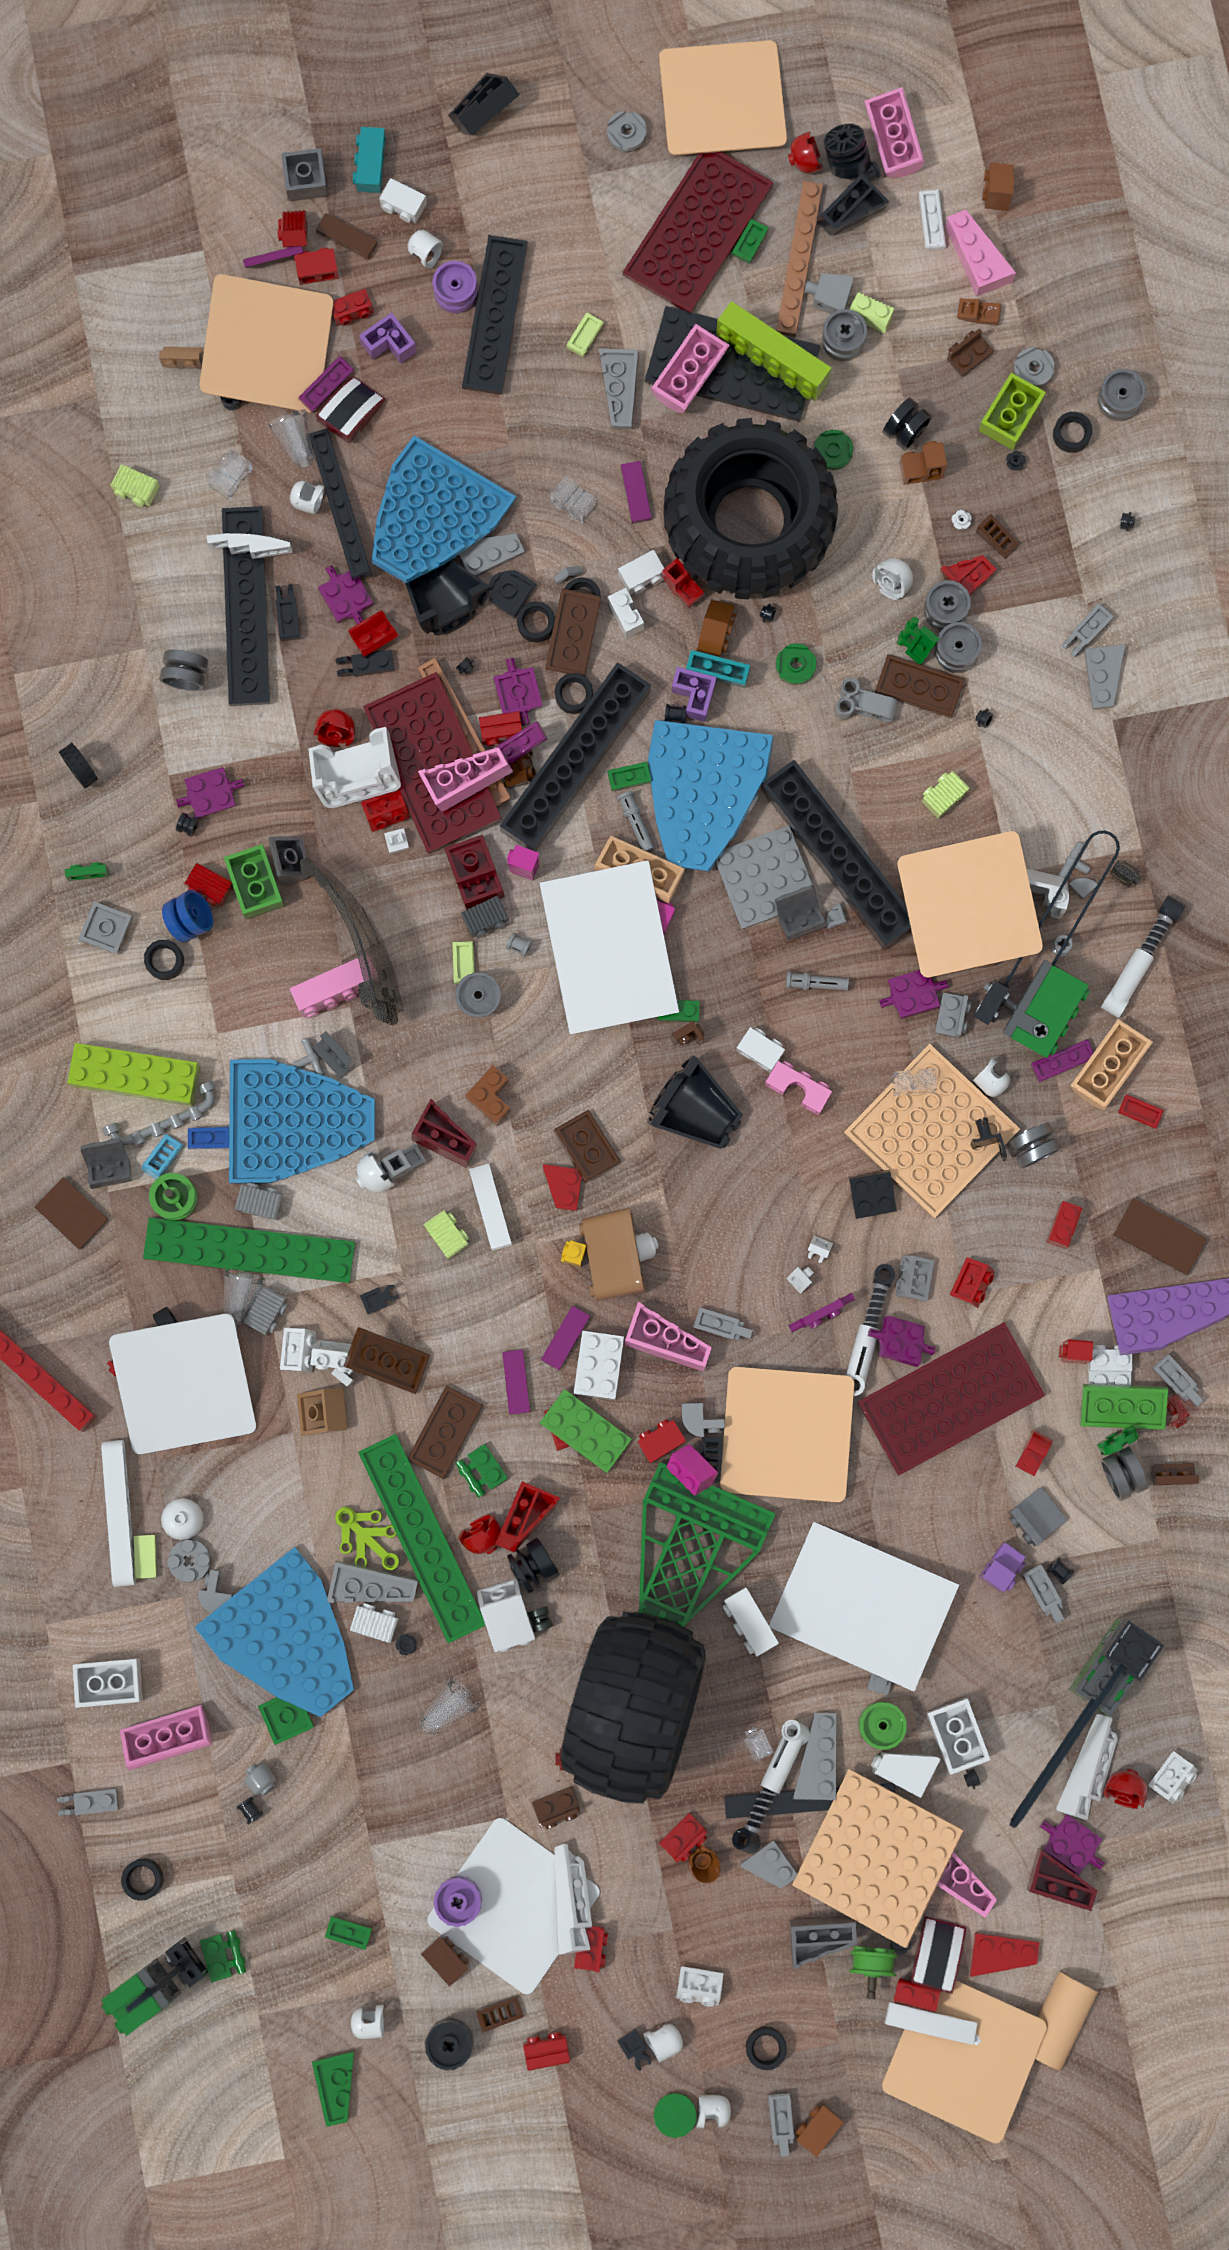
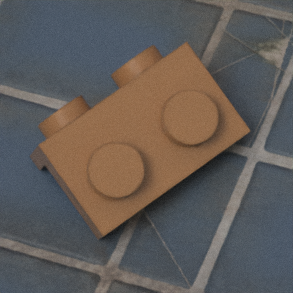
[159,347,203,369]

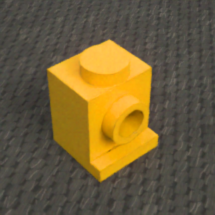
[561,1240,587,1267]

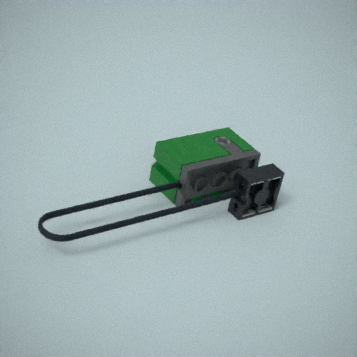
[974,830,1120,1058]
[1009,1619,1165,1828]
[101,1937,208,2036]

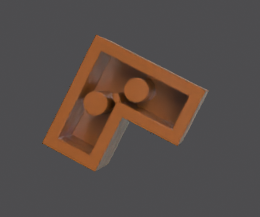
[982,162,1015,211]
[899,441,947,485]
[696,599,736,657]
[465,1065,511,1126]

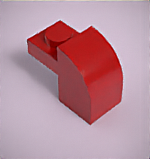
[662,558,704,608]
[1015,1430,1053,1477]

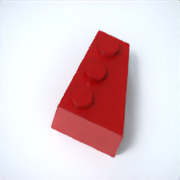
[495,1481,560,1552]

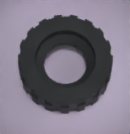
[59,743,98,789]

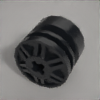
[823,123,871,179]
[507,1537,560,1594]

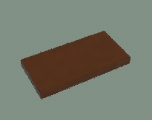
[545,588,602,677]
[875,654,965,719]
[1113,1198,1207,1276]
[343,1327,430,1394]
[408,1385,483,1479]

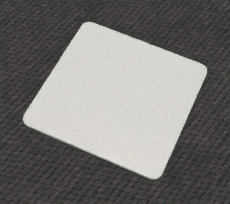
[109,1313,256,1454]
[427,1818,599,1994]

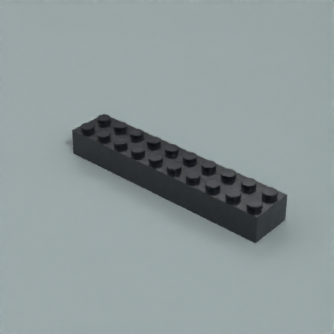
[500,662,651,852]
[761,760,911,950]

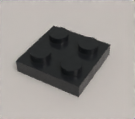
[848,1170,897,1219]

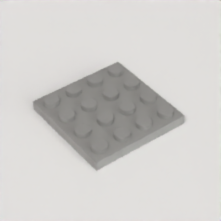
[715,825,818,930]

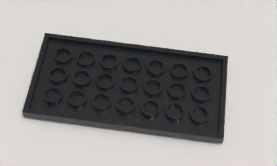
[645,306,820,422]

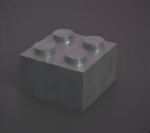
[281,148,328,201]

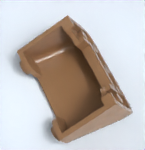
[579,1208,647,1302]

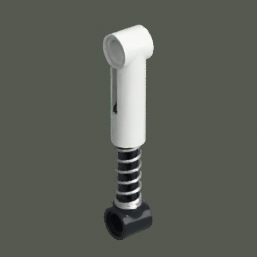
[1101,895,1186,1018]
[846,1264,895,1397]
[732,1720,810,1854]

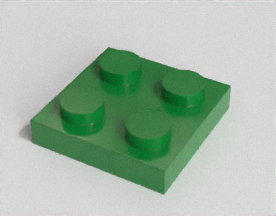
[258,1698,314,1745]

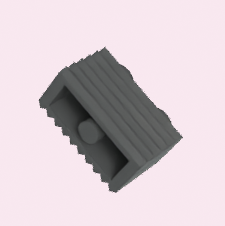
[461,896,509,939]

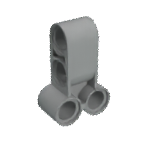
[835,677,898,722]

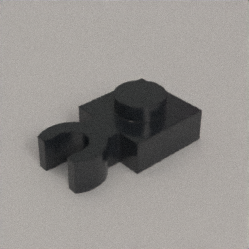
[360,1285,400,1315]
[617,2028,651,2071]

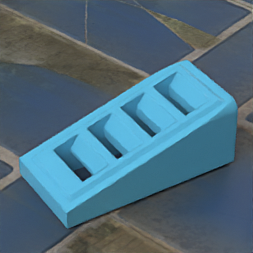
[142,1134,183,1179]

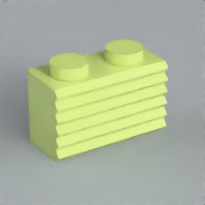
[850,292,894,333]
[111,464,160,507]
[922,771,970,819]
[423,1210,469,1260]

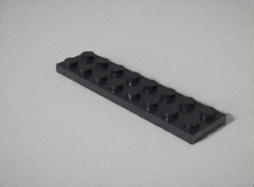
[462,235,528,395]

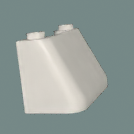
[308,727,401,808]
[1027,869,1069,919]

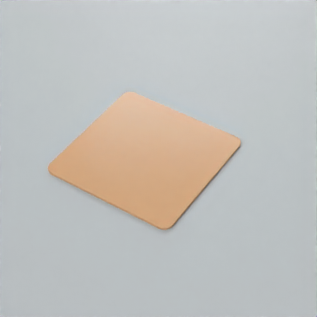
[659,40,787,155]
[199,274,333,413]
[898,831,1043,977]
[720,1367,854,1502]
[882,1980,1047,2143]

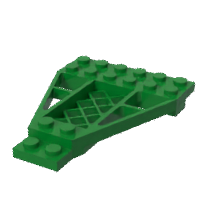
[639,1462,775,1627]

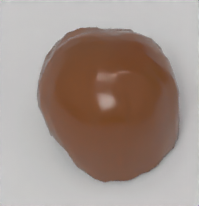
[688,1845,721,1883]

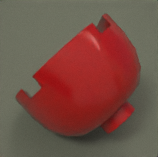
[788,131,823,174]
[314,709,355,747]
[459,1514,501,1554]
[1103,1769,1148,1809]

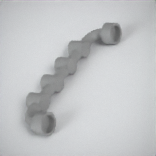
[102,1081,216,1146]

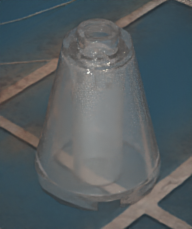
[269,409,314,469]
[223,1269,265,1328]
[420,1677,479,1735]

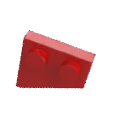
[940,555,997,596]
[543,1164,582,1212]

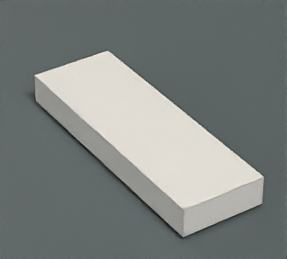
[918,189,946,251]

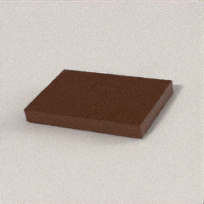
[553,1109,621,1183]
[34,1177,108,1250]

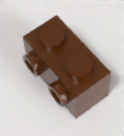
[421,1935,470,1987]

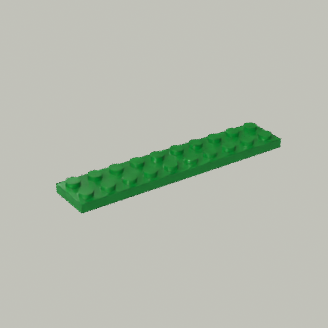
[143,1218,355,1284]
[358,1434,486,1644]

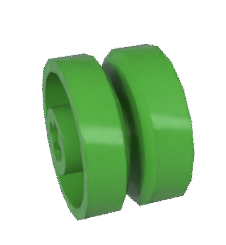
[858,1701,907,1750]

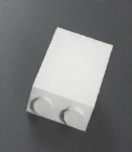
[477,1578,535,1652]
[871,1752,940,1798]

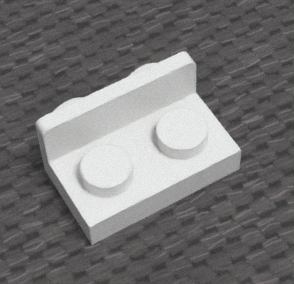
[280,1328,317,1372]
[1148,1751,1198,1804]
[676,1966,724,2007]

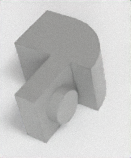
[381,1143,426,1181]
[681,1403,725,1438]
[198,1570,234,1613]

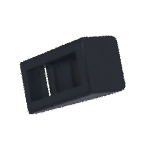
[701,1437,723,1481]

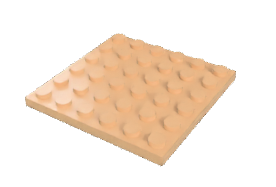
[844,1044,1020,1219]
[792,1769,964,1948]

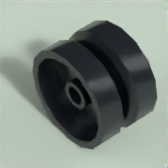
[882,397,933,450]
[425,2018,474,2070]

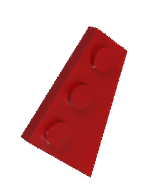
[970,1933,1039,1977]

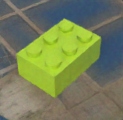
[978,373,1046,450]

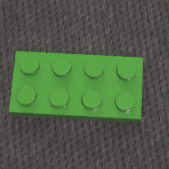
[1080,1384,1168,1430]
[539,1389,631,1473]

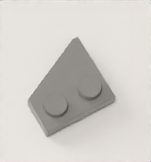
[740,1840,797,1889]

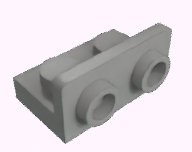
[935,992,971,1038]
[896,1255,934,1302]

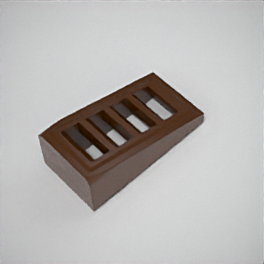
[976,514,1019,559]
[476,1996,524,2032]

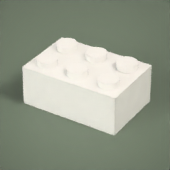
[574,1331,624,1400]
[722,1587,779,1656]
[72,1658,143,1708]
[925,1698,990,1775]

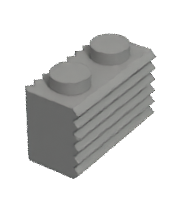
[235,1183,283,1221]
[243,1286,288,1336]

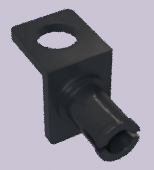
[972,1118,1007,1162]

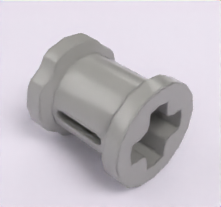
[506,932,532,957]
[1052,935,1073,957]

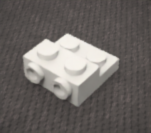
[310,1340,351,1372]
[1088,1345,1132,1386]

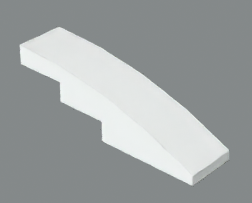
[207,533,293,559]
[469,1164,512,1251]
[884,2002,978,2045]

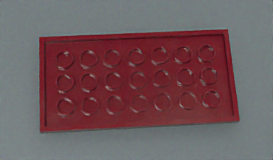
[622,152,774,314]
[363,672,503,854]
[857,1322,1045,1476]

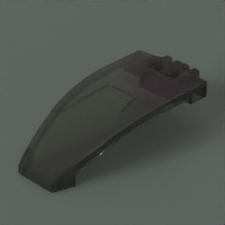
[300,858,405,1026]

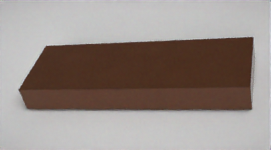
[316,213,378,260]

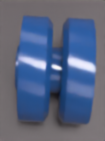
[162,890,214,942]

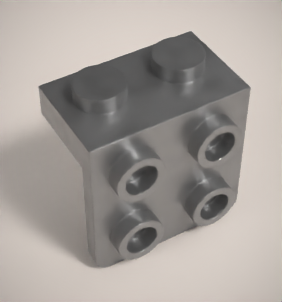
[775,885,826,941]
[80,1139,132,1189]
[1008,1488,1066,1546]

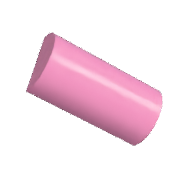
[865,87,924,178]
[651,324,729,413]
[120,1705,212,1771]

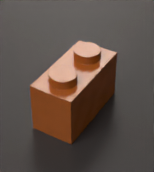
[795,2103,844,2157]

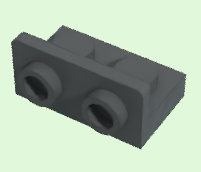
[313,1031,355,1078]

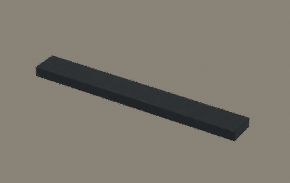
[309,428,372,581]
[724,1783,895,1819]

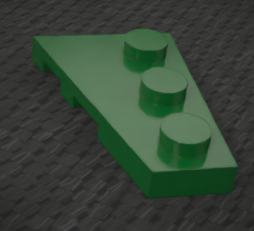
[312,2051,354,2127]

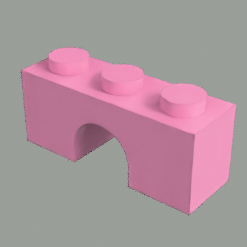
[765,1061,832,1116]

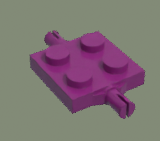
[318,565,373,624]
[493,658,543,726]
[176,767,245,818]
[879,970,948,1020]
[788,1293,855,1333]
[868,1315,936,1367]
[1040,1814,1105,1875]

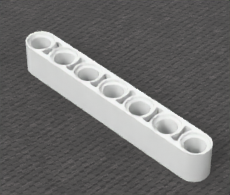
[101,1440,136,1587]

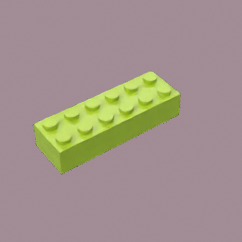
[716,301,831,401]
[67,1043,200,1107]

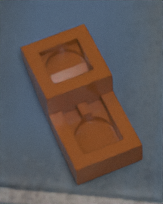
[957,298,1002,325]

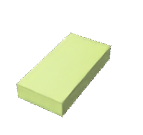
[566,312,604,357]
[452,941,474,984]
[134,1535,157,1579]

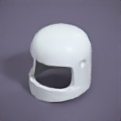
[408,230,443,269]
[290,481,325,515]
[973,1057,1010,1097]
[351,2004,384,2039]
[643,2024,683,2063]
[696,2095,731,2128]

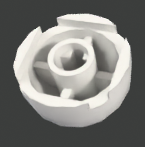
[872,558,913,600]
[356,1151,395,1193]
[161,1498,204,1540]

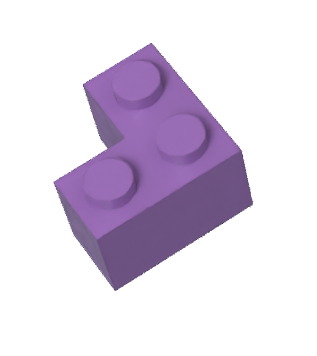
[359,313,417,364]
[671,667,717,722]
[979,1542,1026,1592]

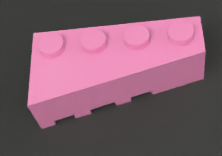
[945,210,1016,297]
[418,747,513,812]
[624,1302,712,1372]
[937,1852,997,1918]

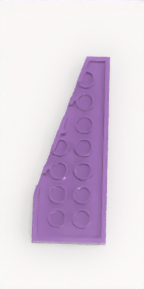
[1107,1278,1229,1356]

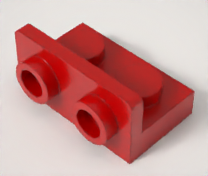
[332,289,374,326]
[348,610,398,657]
[361,789,410,832]
[950,1257,994,1308]
[659,1813,707,1863]
[574,1925,608,1973]

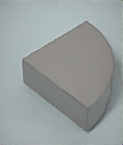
[554,566,583,584]
[1068,878,1097,900]
[826,903,846,929]

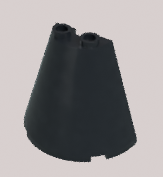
[405,559,489,635]
[647,1055,743,1149]

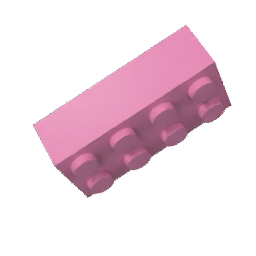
[289,955,378,1018]

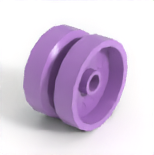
[433,261,478,313]
[434,1876,482,1927]

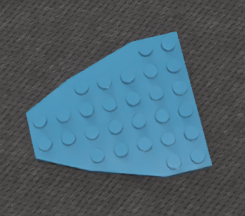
[372,436,516,583]
[648,720,774,872]
[229,1059,375,1184]
[194,1547,354,1717]

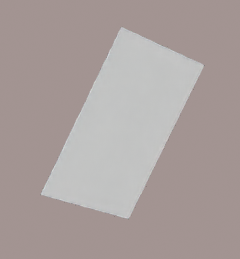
[540,860,679,1034]
[769,1522,959,1691]

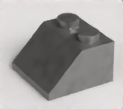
[268,836,312,884]

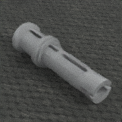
[616,791,655,852]
[785,971,849,991]

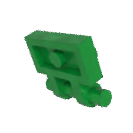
[897,617,940,665]
[455,1443,508,1498]
[200,1930,246,1983]

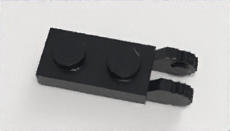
[275,584,301,641]
[335,650,394,677]

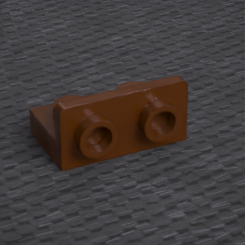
[947,328,994,377]
[504,750,537,789]
[670,1021,705,1046]
[1152,1463,1199,1485]
[532,1787,581,1830]

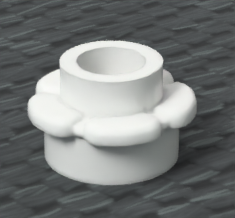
[952,510,972,530]

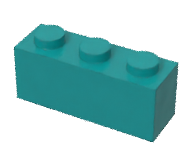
[353,127,386,193]
[686,650,751,688]

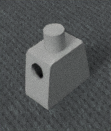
[804,273,854,314]

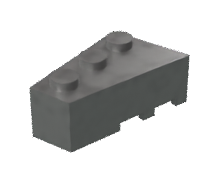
[790,1916,857,1970]

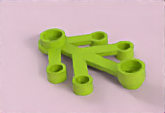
[335,1507,399,1570]

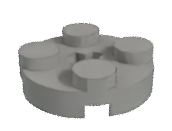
[607,111,646,153]
[1014,347,1054,388]
[167,1540,210,1582]

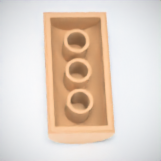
[594,835,685,904]
[1071,1019,1153,1110]
[1035,1971,1098,2071]

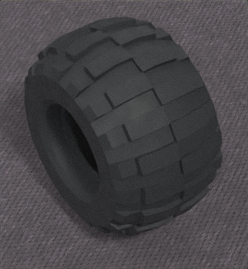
[663,418,838,600]
[561,1612,706,1804]

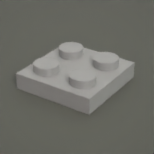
[78,902,133,955]

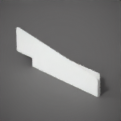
[1056,1714,1117,1820]
[555,1844,592,1955]

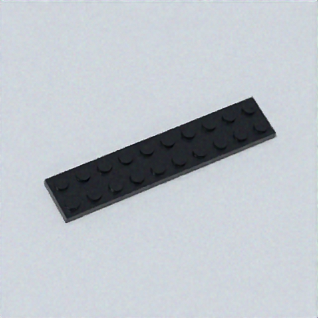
[222,506,270,706]

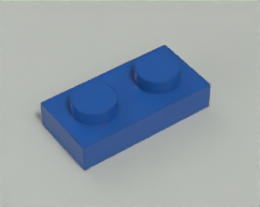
[188,1127,229,1150]

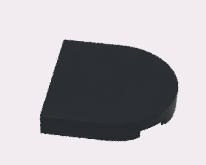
[489,570,537,619]

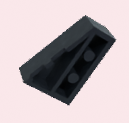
[448,73,520,135]
[817,173,890,236]

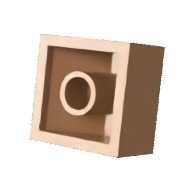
[297,1388,347,1436]

